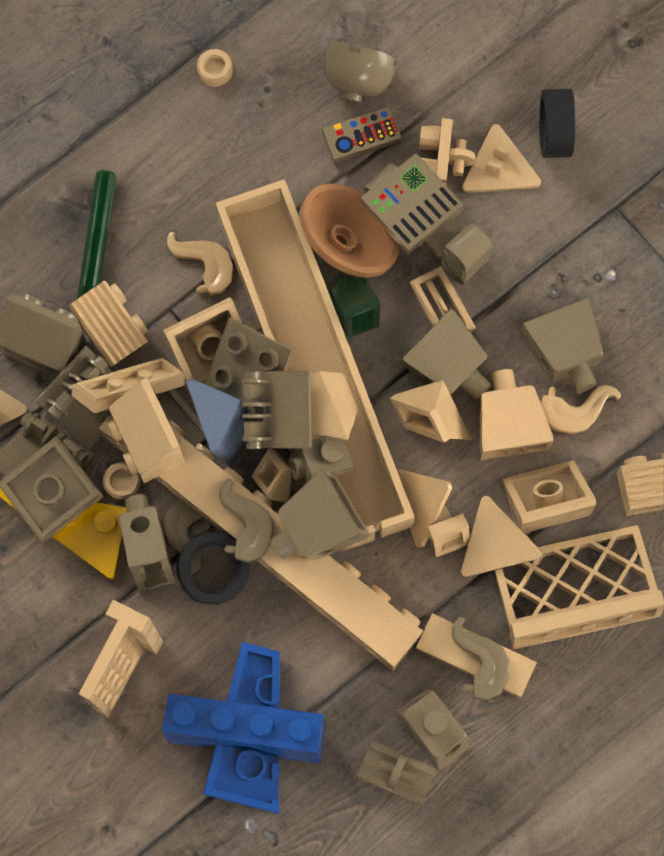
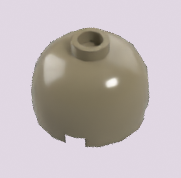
[324,41,397,103]

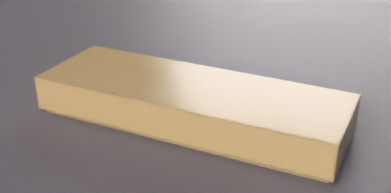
[72,358,186,414]
[416,613,537,698]

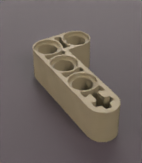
[363,163,492,285]

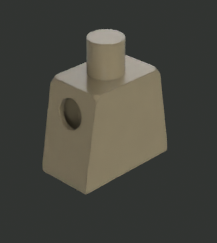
[520,298,603,393]
[399,308,492,400]
[271,470,371,560]
[119,494,176,592]
[394,690,470,772]

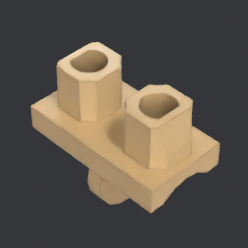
[419,118,476,185]

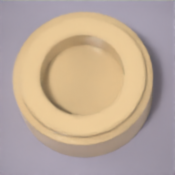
[197,49,233,87]
[103,462,141,502]

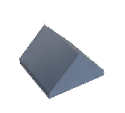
[186,379,248,465]

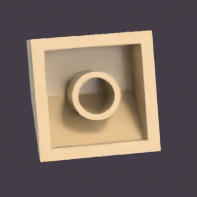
[106,378,185,483]

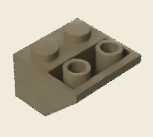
[0,293,88,377]

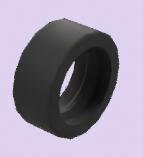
[539,89,575,158]
[176,532,250,605]

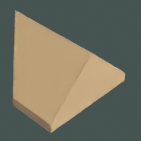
[311,371,359,440]
[390,380,472,443]

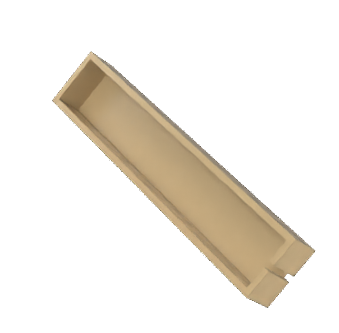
[215,179,415,552]

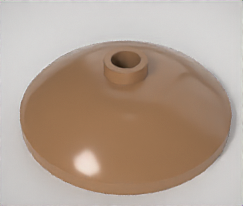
[300,184,399,278]

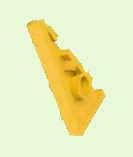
[0,488,127,581]

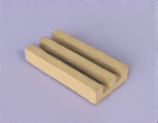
[409,266,476,333]

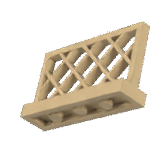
[493,525,664,650]
[79,600,163,718]

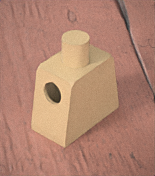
[479,369,554,461]

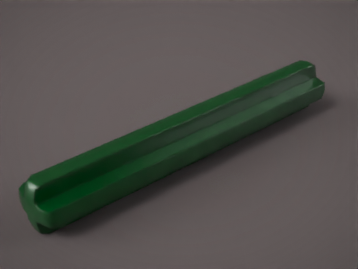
[77,170,116,299]

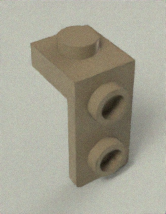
[286,436,354,498]

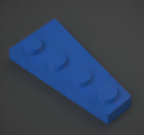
[202,642,280,814]

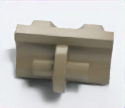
[356,740,437,806]

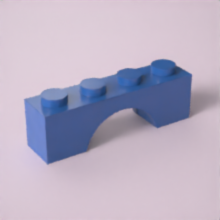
[161,693,327,764]

